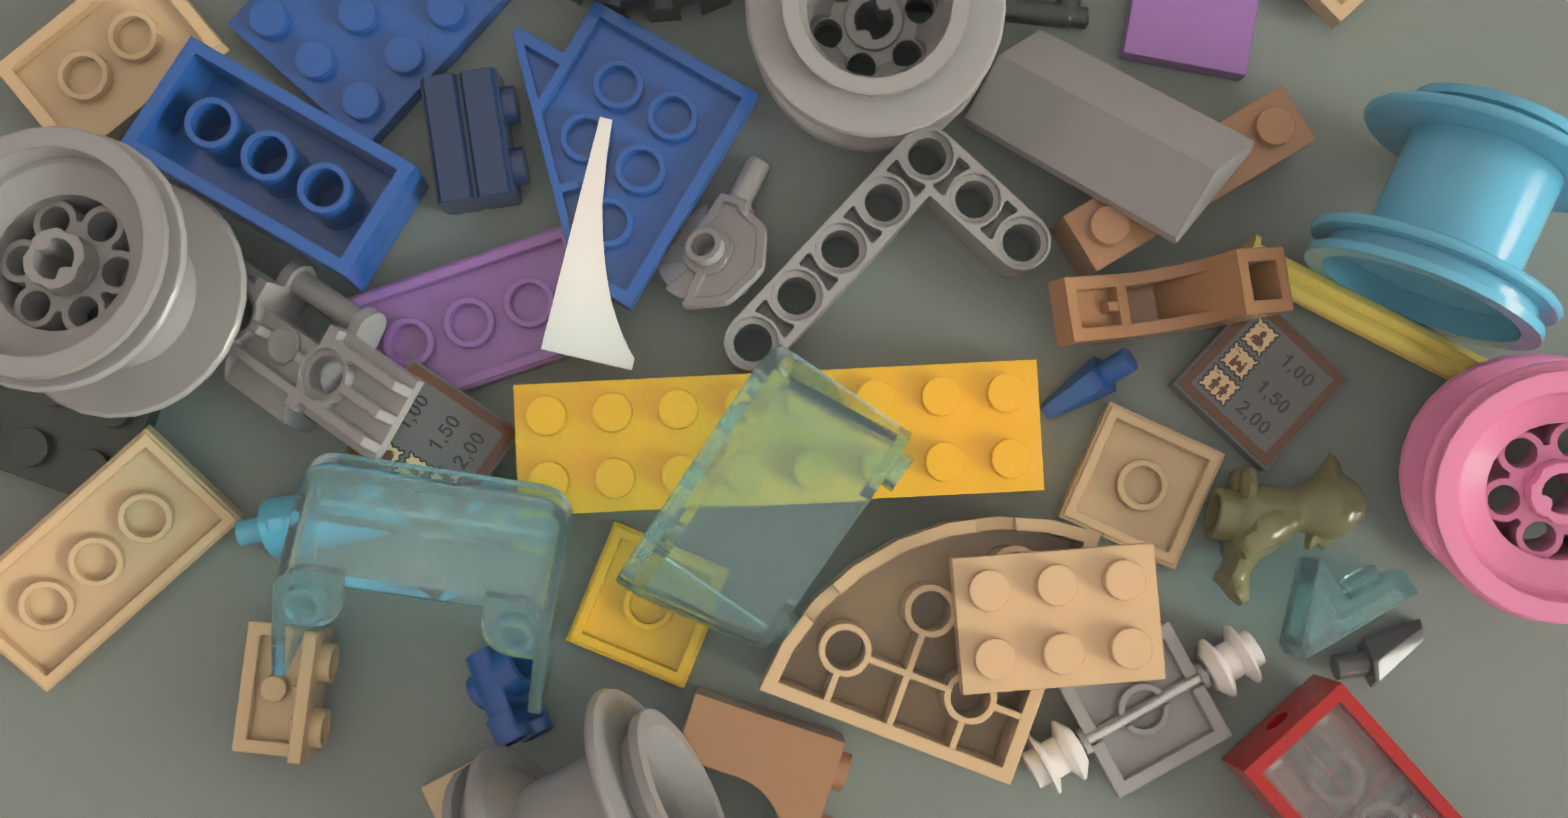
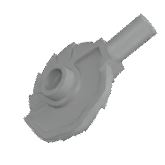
[658,156,770,310]

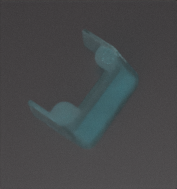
[271,453,573,714]

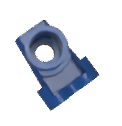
[465,639,555,747]

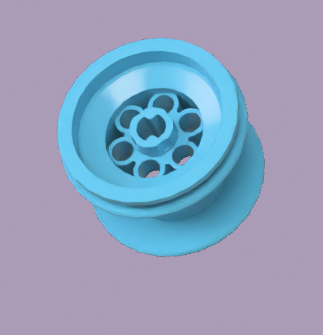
[1304,82,1568,351]

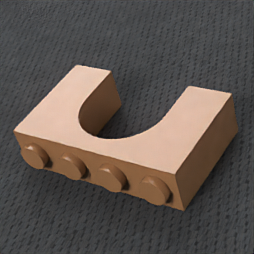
[682,686,852,818]

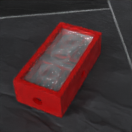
[1220,674,1462,818]

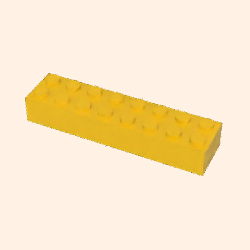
[513,359,1044,516]

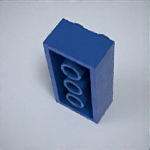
[120,36,430,292]

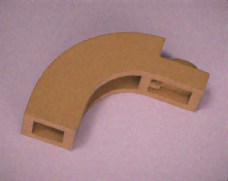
[1048,246,1294,346]

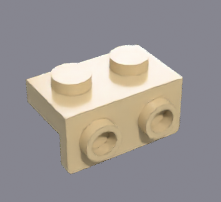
[231,619,339,765]

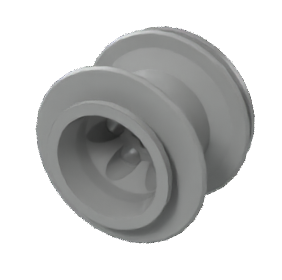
[745,0,1006,152]
[0,126,247,418]
[442,688,725,818]

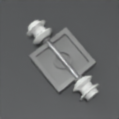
[1021,620,1266,798]

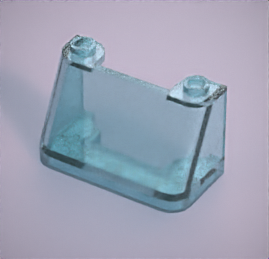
[615,344,913,652]

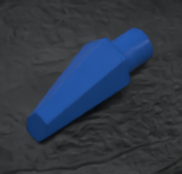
[1041,348,1138,418]

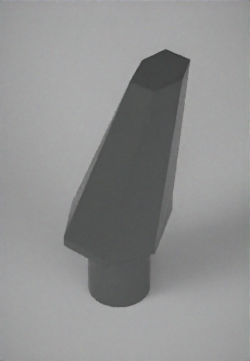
[1330,619,1424,687]

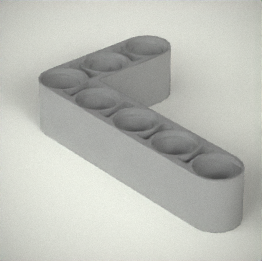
[724,126,1052,374]

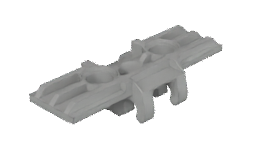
[223,260,425,463]

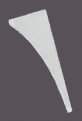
[541,117,635,370]

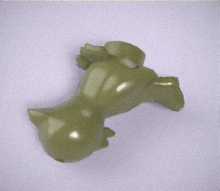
[1204,452,1367,606]

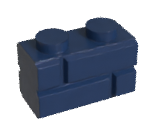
[420,67,530,215]

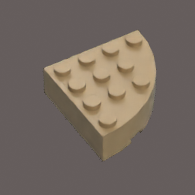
[759,516,1102,785]

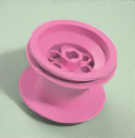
[1398,353,1568,624]

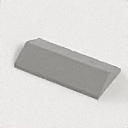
[964,29,1254,244]

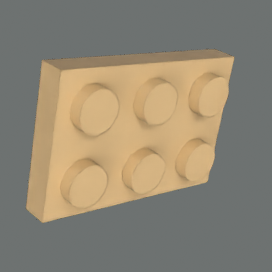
[0,0,229,141]
[949,543,1166,695]

